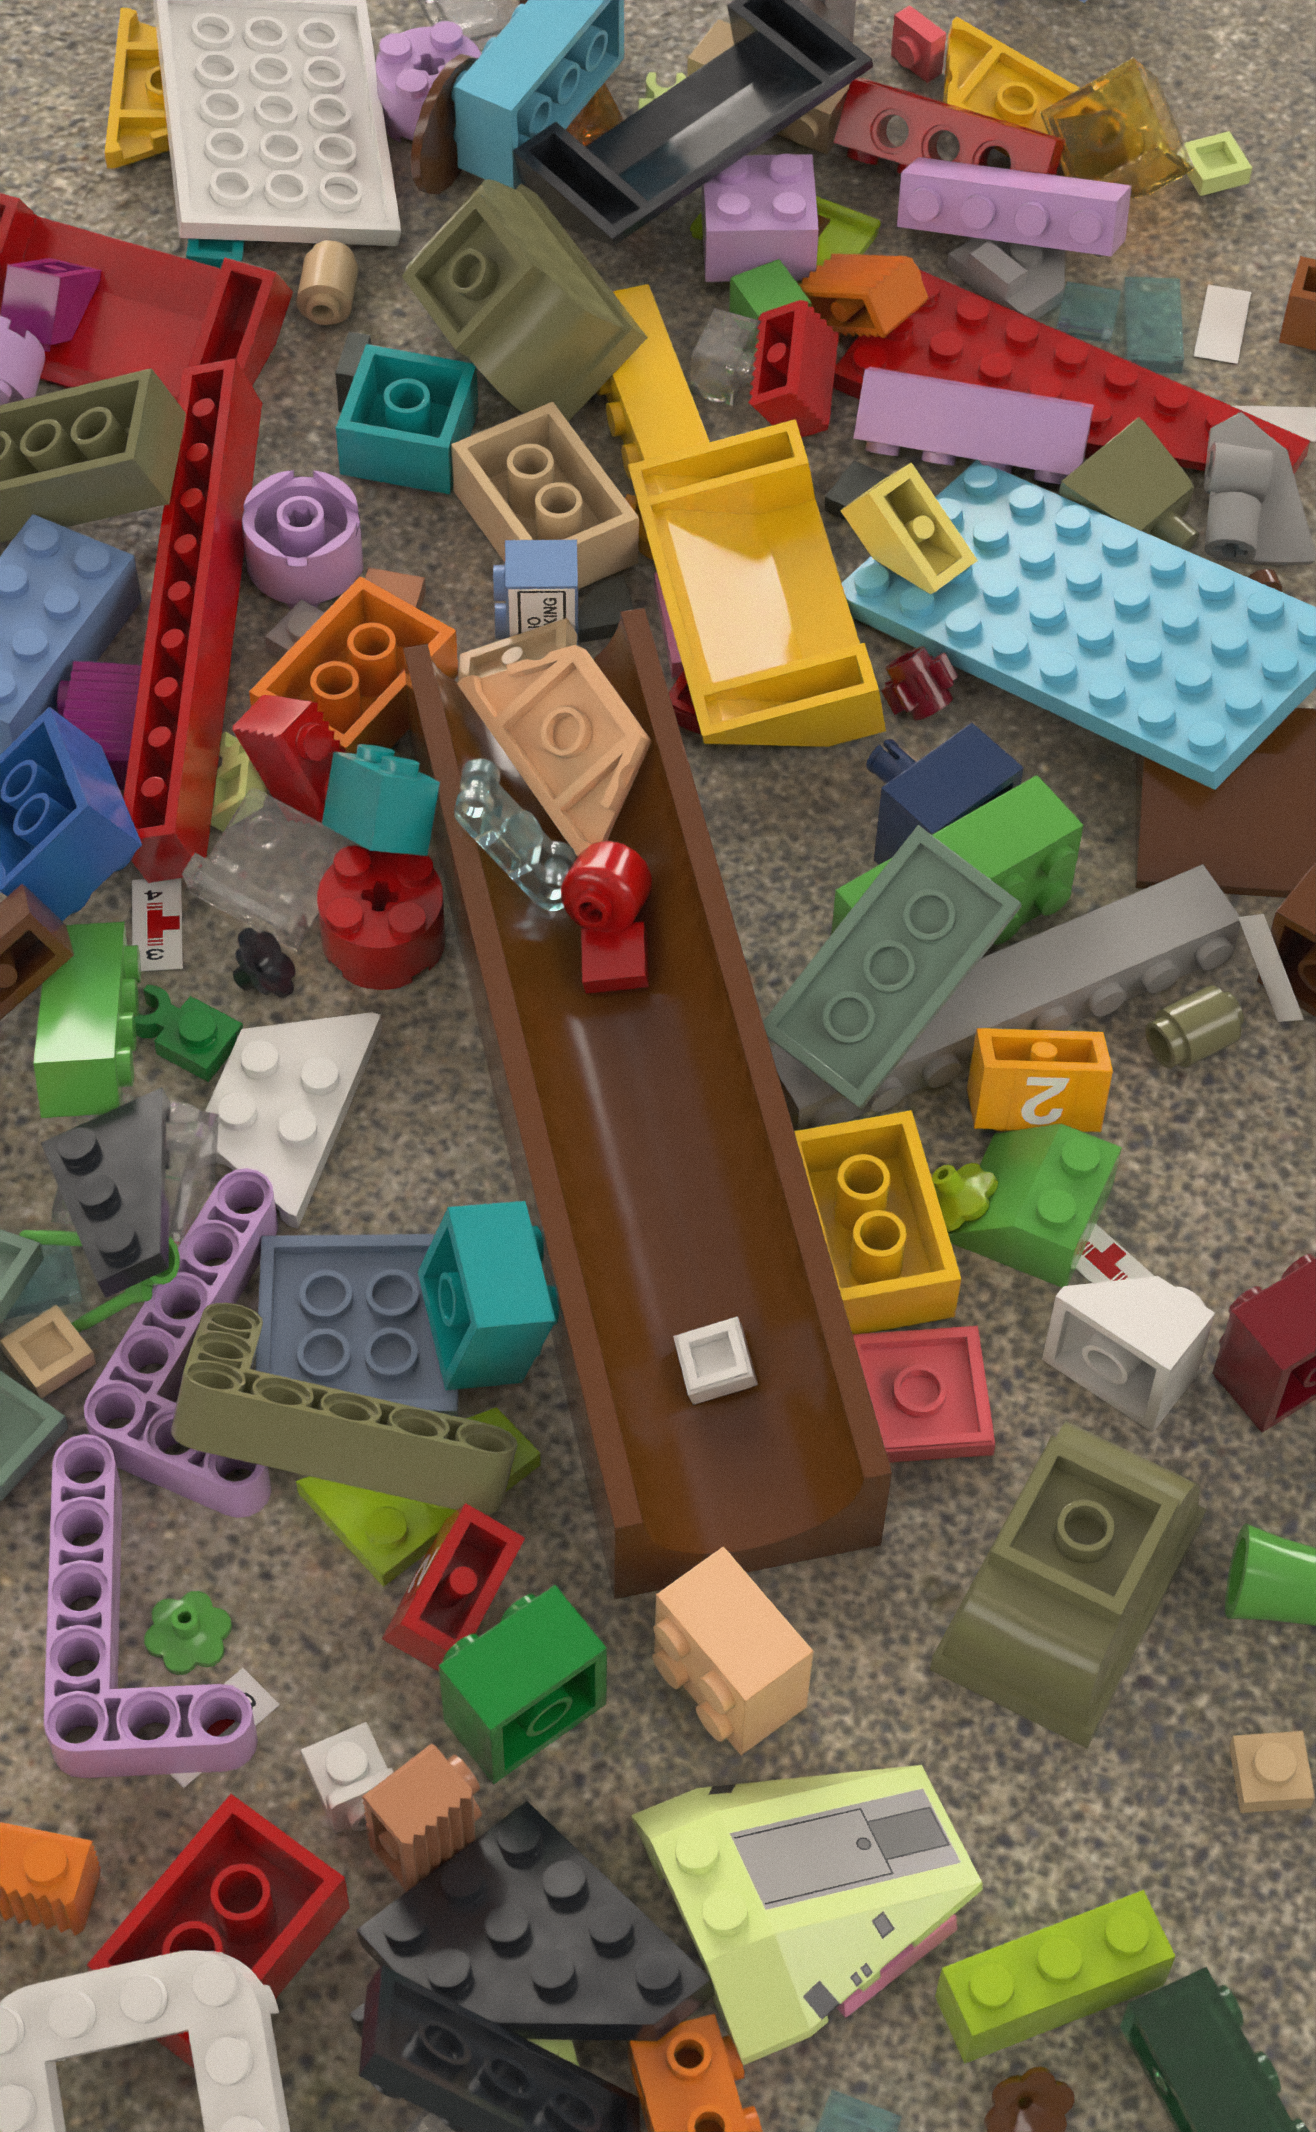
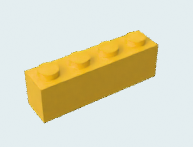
[596,284,709,479]

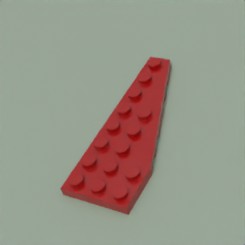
[833,269,1310,474]

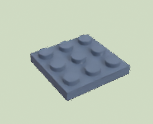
[256,1234,459,1417]

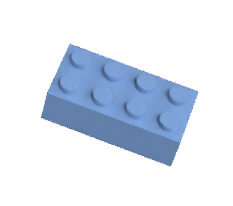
[0,514,142,754]

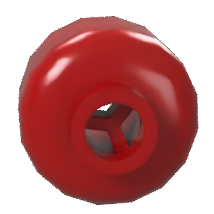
[561,841,652,932]

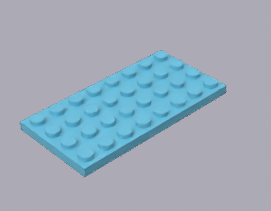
[842,460,1316,790]

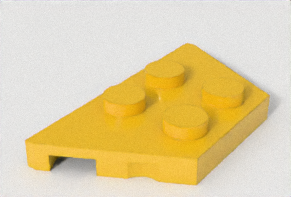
[105,8,170,169]
[943,16,1131,161]

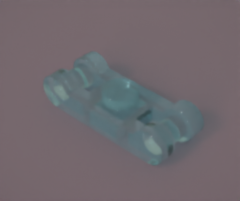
[454,759,577,911]

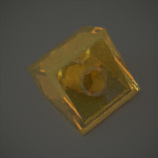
[1040,57,1195,199]

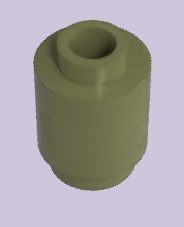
[1145,985,1244,1069]

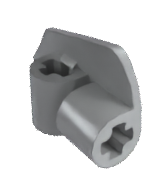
[1204,412,1316,566]

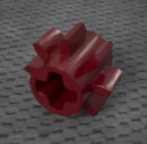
[880,646,958,721]

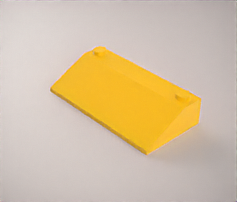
[628,419,886,747]

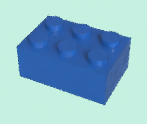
[0,707,142,922]

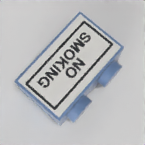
[493,540,578,646]

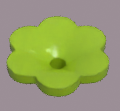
[932,1163,998,1232]

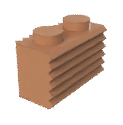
[362,1744,482,1892]

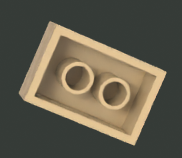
[451,402,639,589]

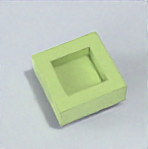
[1178,131,1252,196]

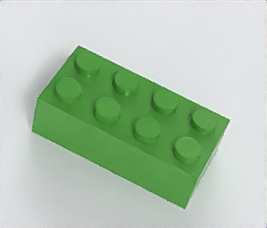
[831,775,1084,945]

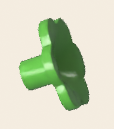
[144,1591,232,1675]

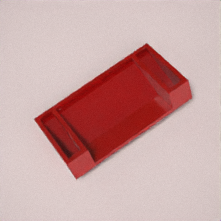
[0,193,293,402]

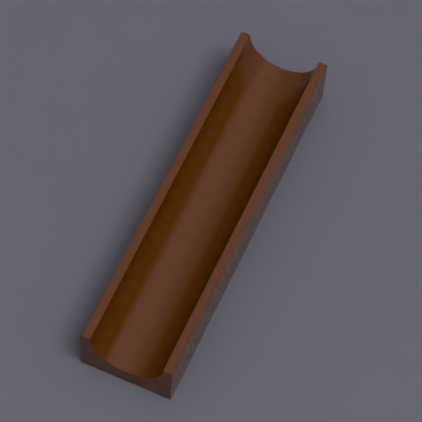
[403,608,892,1599]

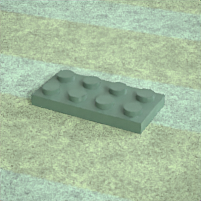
[763,825,1022,1111]

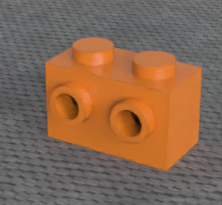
[628,2013,763,2132]

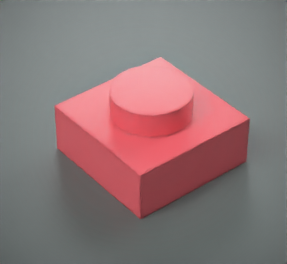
[891,5,946,83]

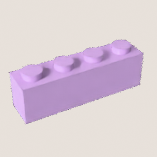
[897,157,1131,257]
[853,367,1094,484]

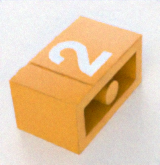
[967,1028,1113,1132]

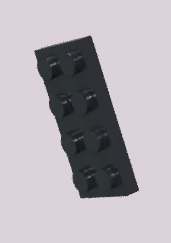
[359,1965,640,2132]

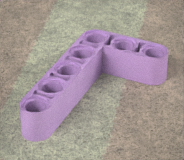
[84,1168,278,1518]
[44,1434,258,1778]

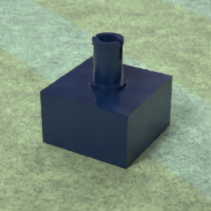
[866,723,1024,865]

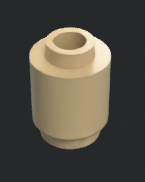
[296,240,358,325]

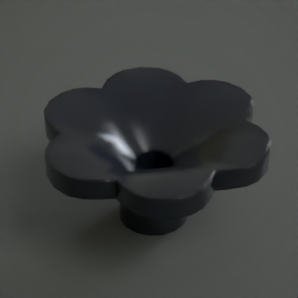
[233,928,296,999]

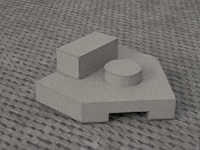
[947,237,1065,320]

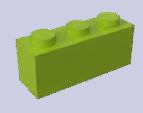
[935,1890,1176,2064]

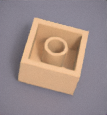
[652,1546,814,1756]

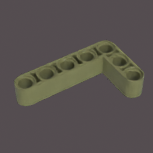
[171,1302,517,1514]

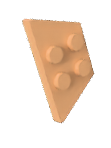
[457,645,652,856]

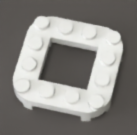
[0,1951,290,2132]

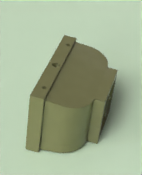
[402,179,648,421]
[930,1421,1207,1749]

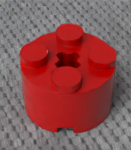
[317,845,446,990]

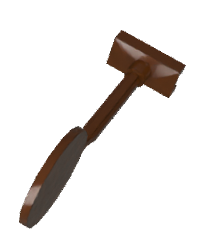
[410,0,528,195]

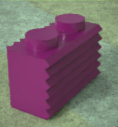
[57,661,142,791]

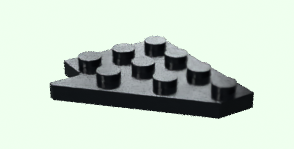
[349,1801,715,2041]

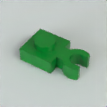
[135,984,243,1082]

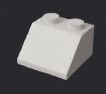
[1042,1276,1215,1433]

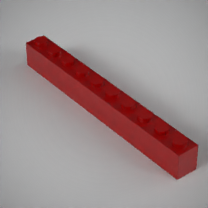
[123,358,262,883]

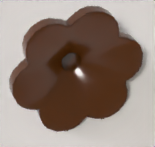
[984,2066,1075,2132]

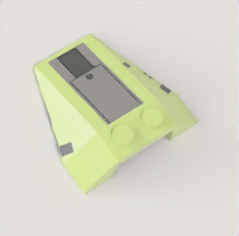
[631,1765,983,2066]

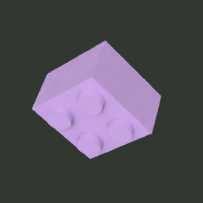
[701,154,819,282]

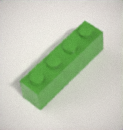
[33,921,141,1118]

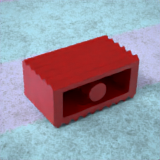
[748,300,839,438]
[233,694,346,831]

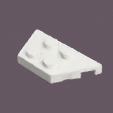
[196,1012,382,1229]

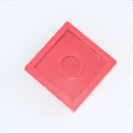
[852,1326,996,1463]

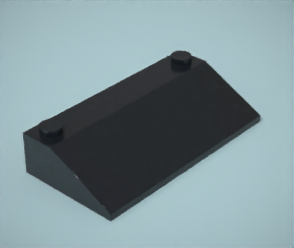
[513,0,873,246]

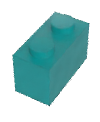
[322,744,440,856]

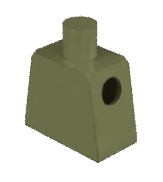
[1058,417,1200,551]

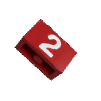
[382,1503,525,1672]

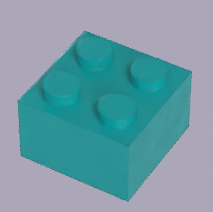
[336,344,479,495]
[417,1201,559,1391]

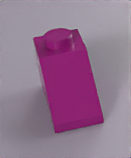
[0,258,101,352]

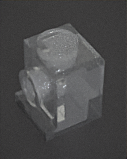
[690,308,761,406]

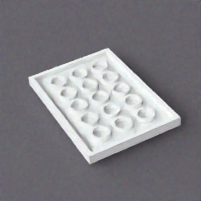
[153,0,401,246]

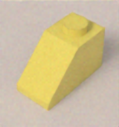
[840,462,978,595]

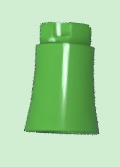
[1225,1523,1316,1627]

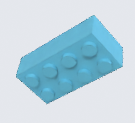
[451,0,624,189]

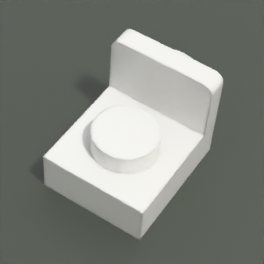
[301,1722,394,1834]

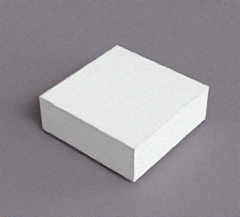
[673,1317,758,1405]

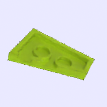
[296,1407,541,1587]

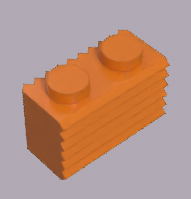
[798,254,928,338]
[0,1822,101,1936]

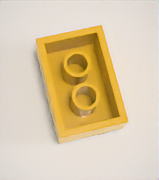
[794,1110,961,1334]

